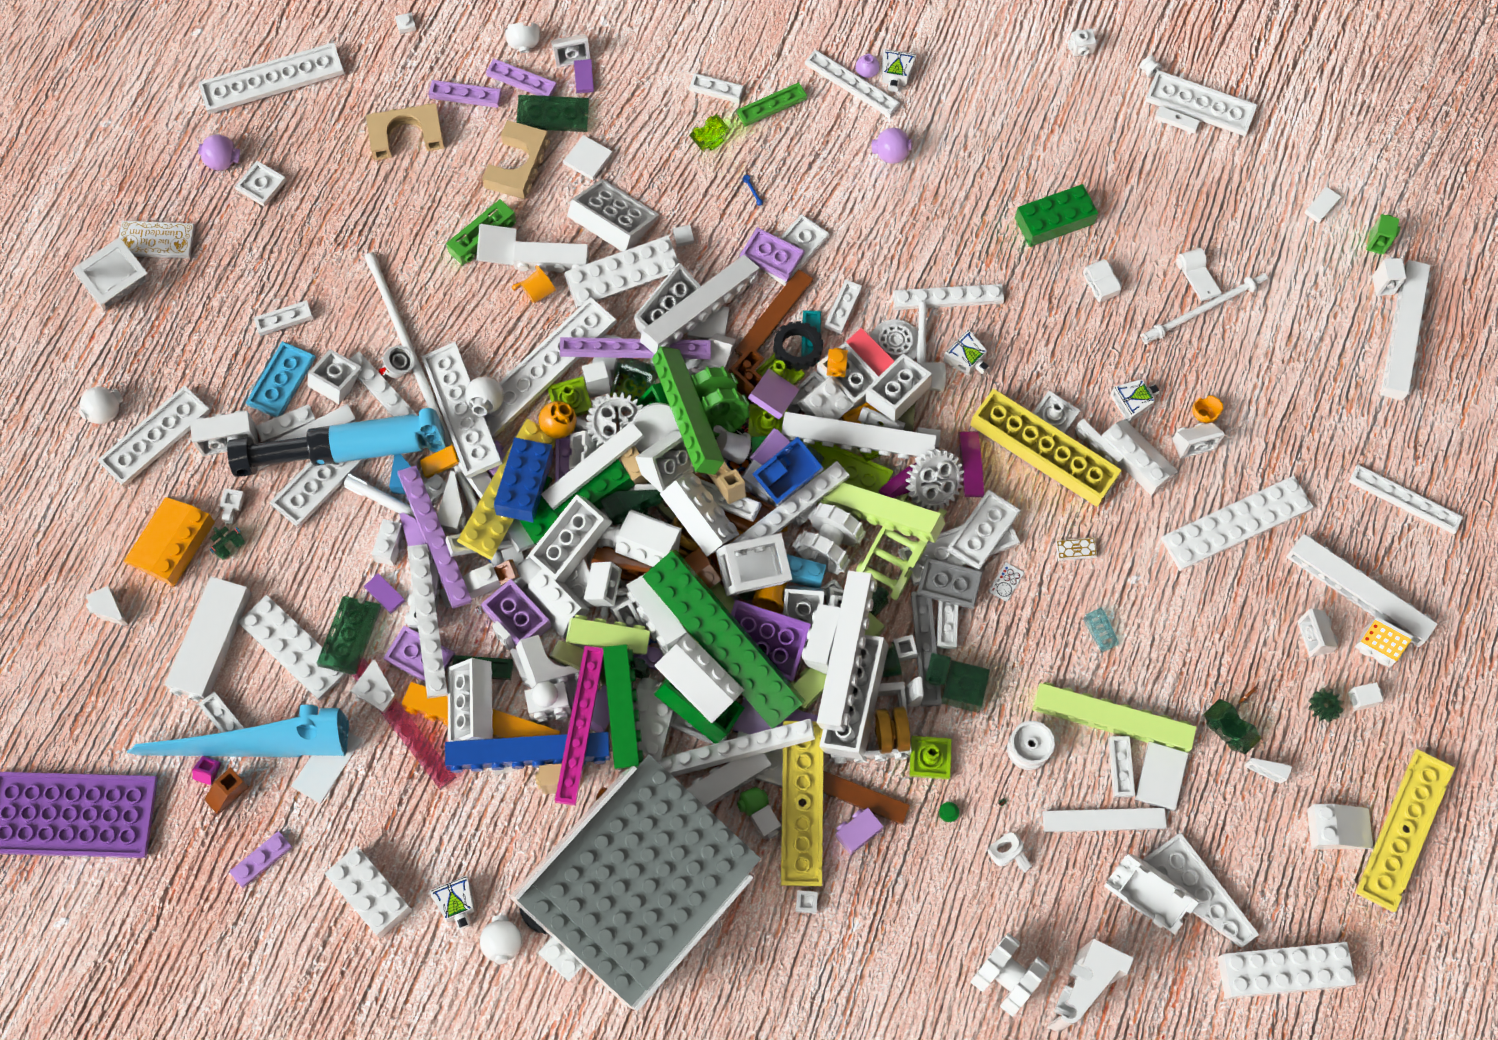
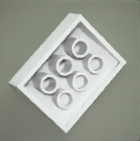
[567,179,659,251]

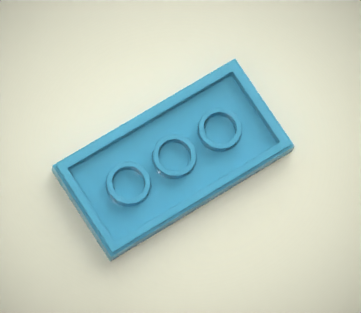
[246,341,316,418]

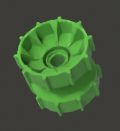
[691,366,750,437]

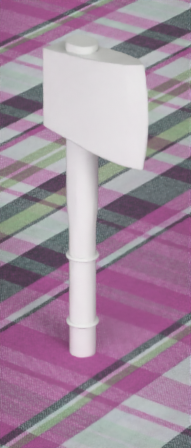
[917,302,946,391]

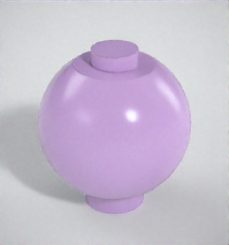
[872,127,912,164]
[198,134,240,171]

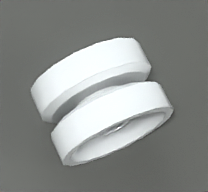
[1007,721,1055,770]

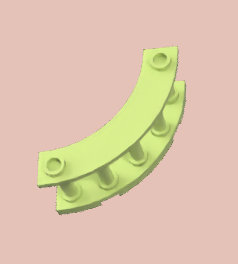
[856,493,947,601]

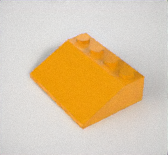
[124,497,215,587]

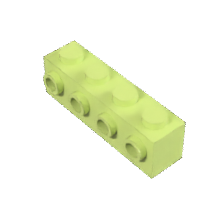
[566,615,650,655]

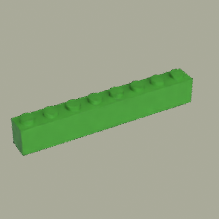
[652,346,724,475]

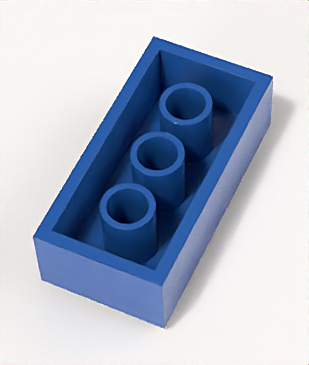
[494,437,553,523]

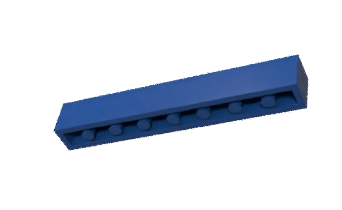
[445,732,610,773]

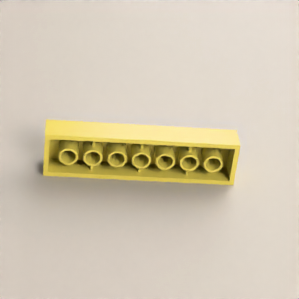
[970,388,1122,507]

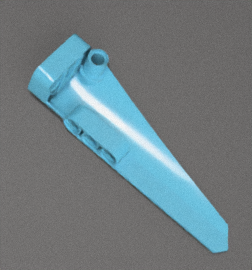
[127,705,349,757]

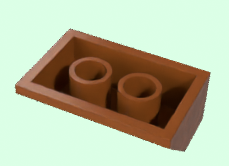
[591,546,652,581]
[684,547,722,589]

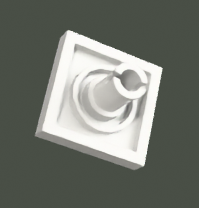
[1033,391,1081,433]

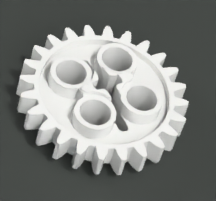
[586,392,643,447]
[906,448,964,511]

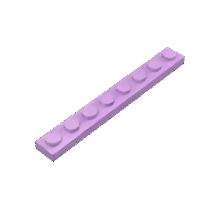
[560,337,711,359]
[398,466,472,609]

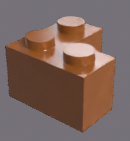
[728,347,765,403]

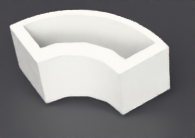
[698,333,736,370]

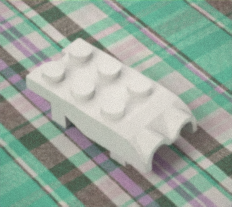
[635,678,674,763]
[1104,854,1199,934]

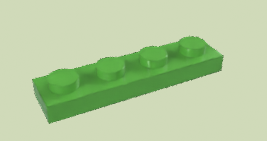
[737,82,807,127]

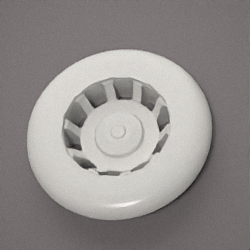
[870,319,918,361]

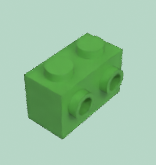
[1366,214,1401,255]

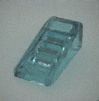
[1083,607,1119,653]

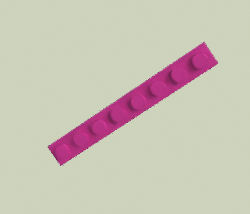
[555,646,604,806]

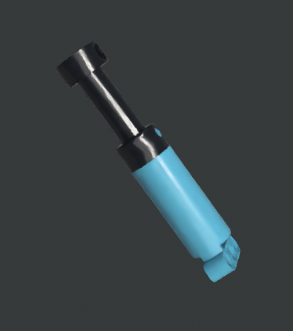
[227,408,445,477]

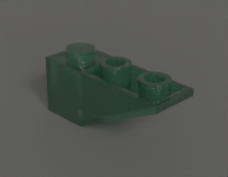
[600,490,664,526]

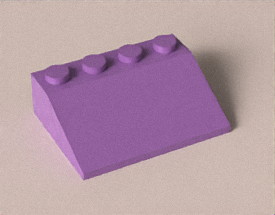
[731,600,811,681]

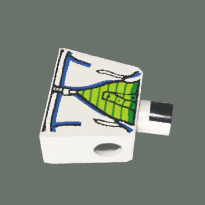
[882,49,916,92]
[943,330,990,375]
[1110,380,1160,423]
[429,876,475,930]

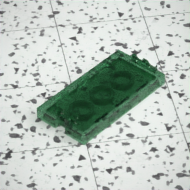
[516,95,589,132]
[317,596,381,675]

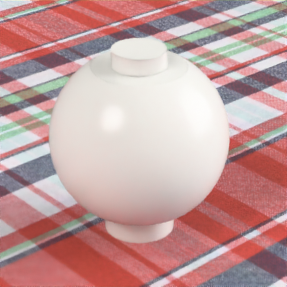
[465,376,503,416]
[79,386,123,424]
[480,915,522,964]

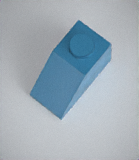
[389,454,411,495]

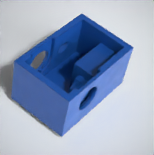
[752,437,824,506]

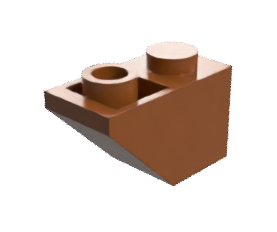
[204,767,249,815]

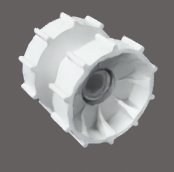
[792,502,866,575]
[970,933,1050,1017]

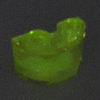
[689,114,729,152]

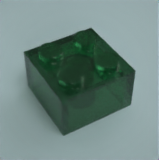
[941,660,990,713]

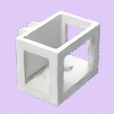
[72,237,149,311]
[716,533,793,597]

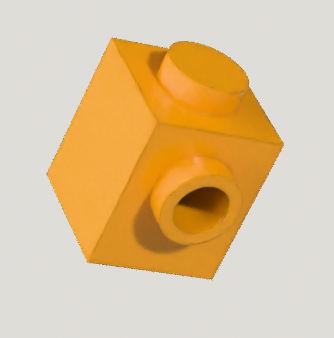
[826,348,848,377]

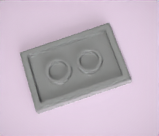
[917,557,983,610]

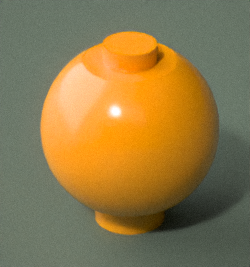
[539,401,577,439]

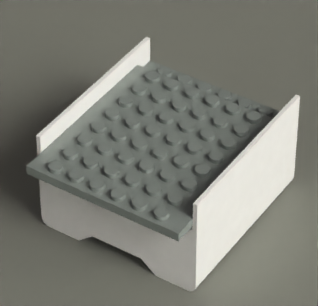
[509,754,761,1011]

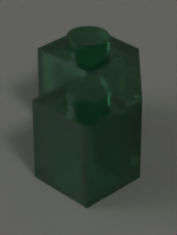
[1203,699,1261,755]

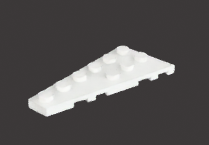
[1143,832,1259,948]

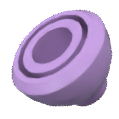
[855,54,880,78]

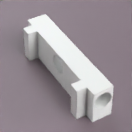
[1155,106,1200,134]
[858,406,905,430]

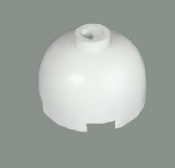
[505,23,540,53]

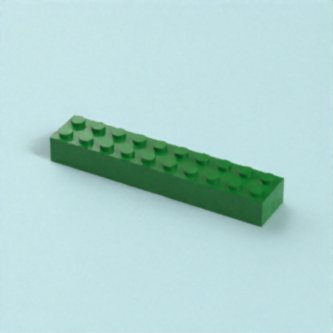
[642,550,805,729]

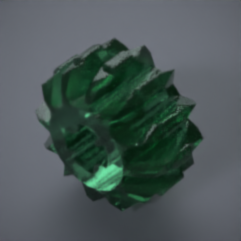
[1308,688,1344,723]

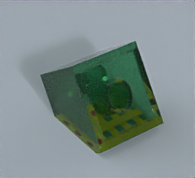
[610,358,657,402]

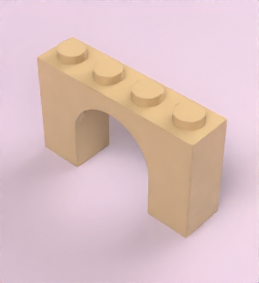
[366,103,445,161]
[482,120,550,199]

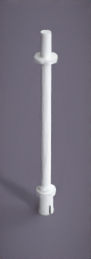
[1141,273,1268,345]

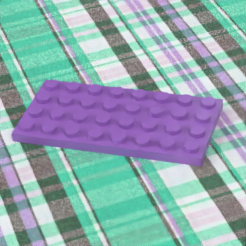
[0,772,158,859]

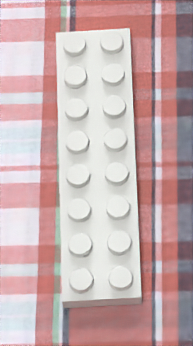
[198,42,344,114]
[421,342,503,479]
[1161,476,1314,571]

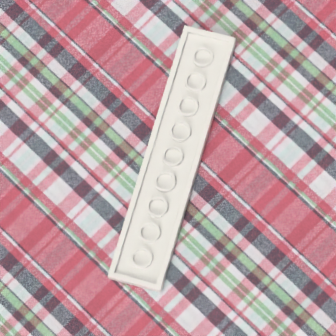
[485,297,617,439]

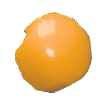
[1192,395,1224,423]

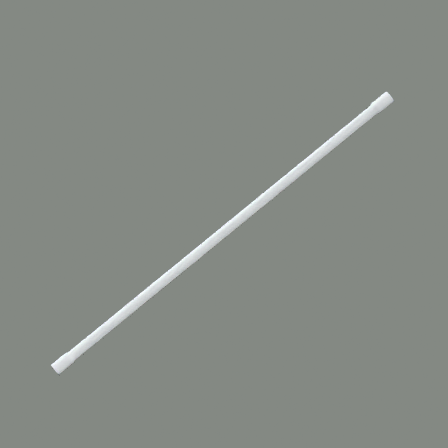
[365,252,504,567]

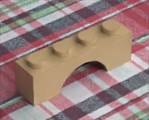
[708,441,746,504]

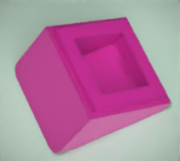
[192,756,221,785]

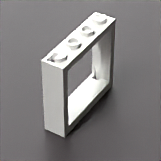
[829,682,911,764]

